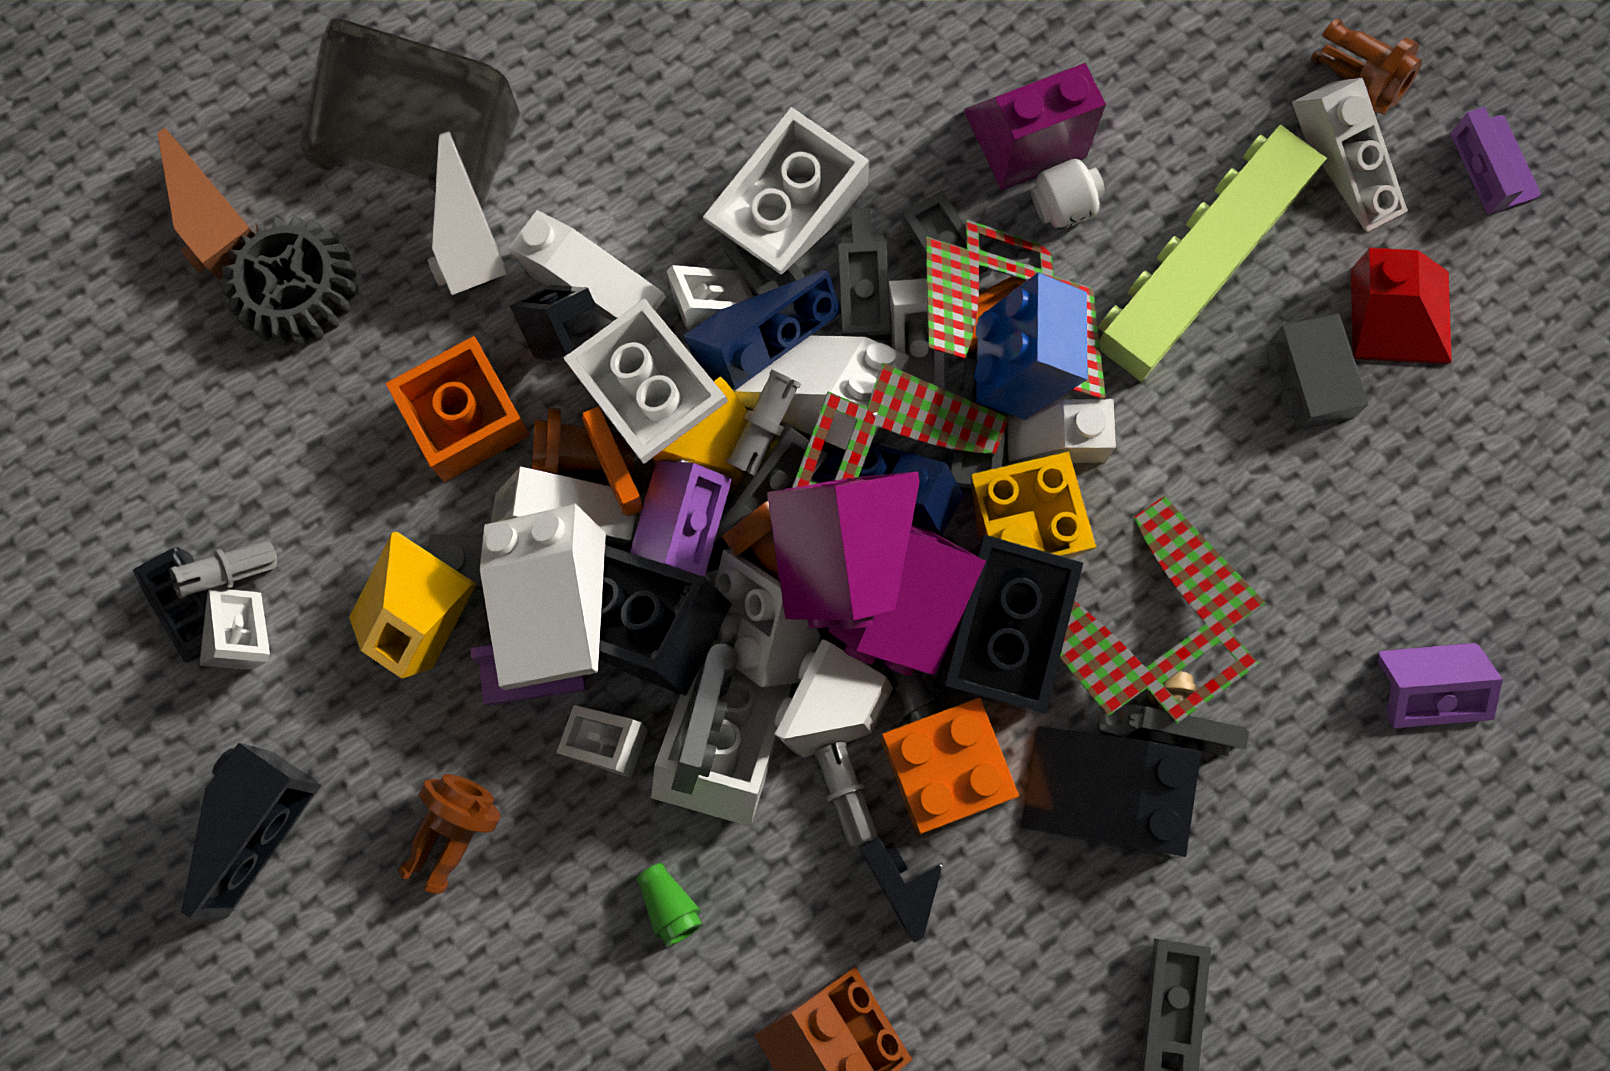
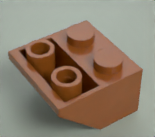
[754,967,912,1071]

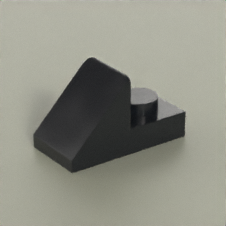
[859,837,943,943]

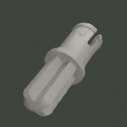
[169,541,277,599]
[814,741,877,847]

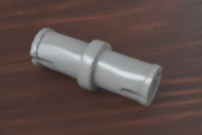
[726,369,801,476]

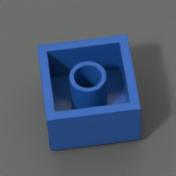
[974,272,1088,420]

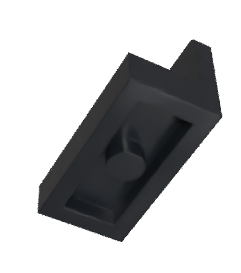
[510,285,596,364]

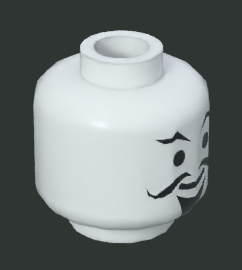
[1030,159,1106,230]

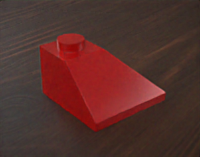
[1351,248,1452,364]

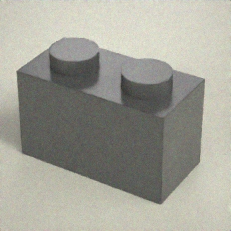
[1267,313,1369,431]

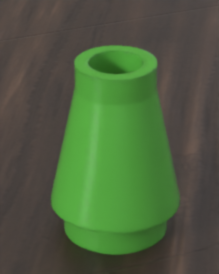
[636,863,703,947]

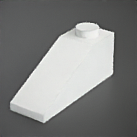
[428,131,507,295]
[508,210,666,321]

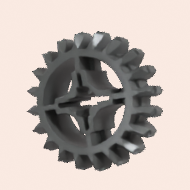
[221,215,357,346]

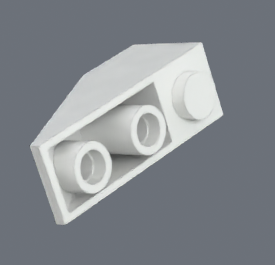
[1292,78,1408,232]

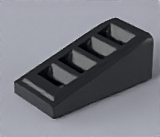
[133,547,208,663]

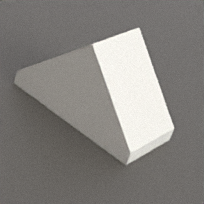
[667,265,753,332]
[200,588,270,670]
[556,705,648,778]

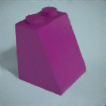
[964,63,1106,191]
[767,471,920,629]
[829,524,986,676]

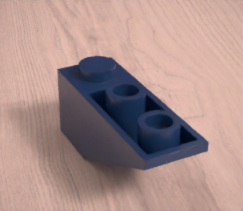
[684,270,841,390]
[811,441,964,536]

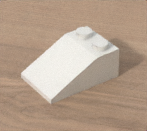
[703,107,869,275]
[564,298,728,464]
[731,336,910,450]
[480,504,606,690]
[651,649,792,826]

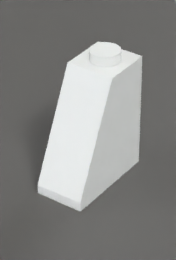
[491,466,641,549]

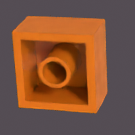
[385,336,531,483]
[880,697,1019,836]

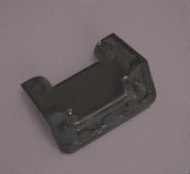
[300,18,520,209]

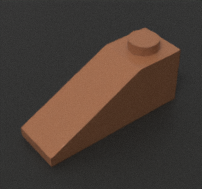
[157,127,255,280]

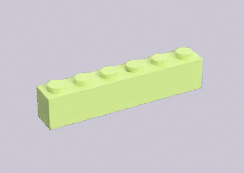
[1098,124,1327,382]

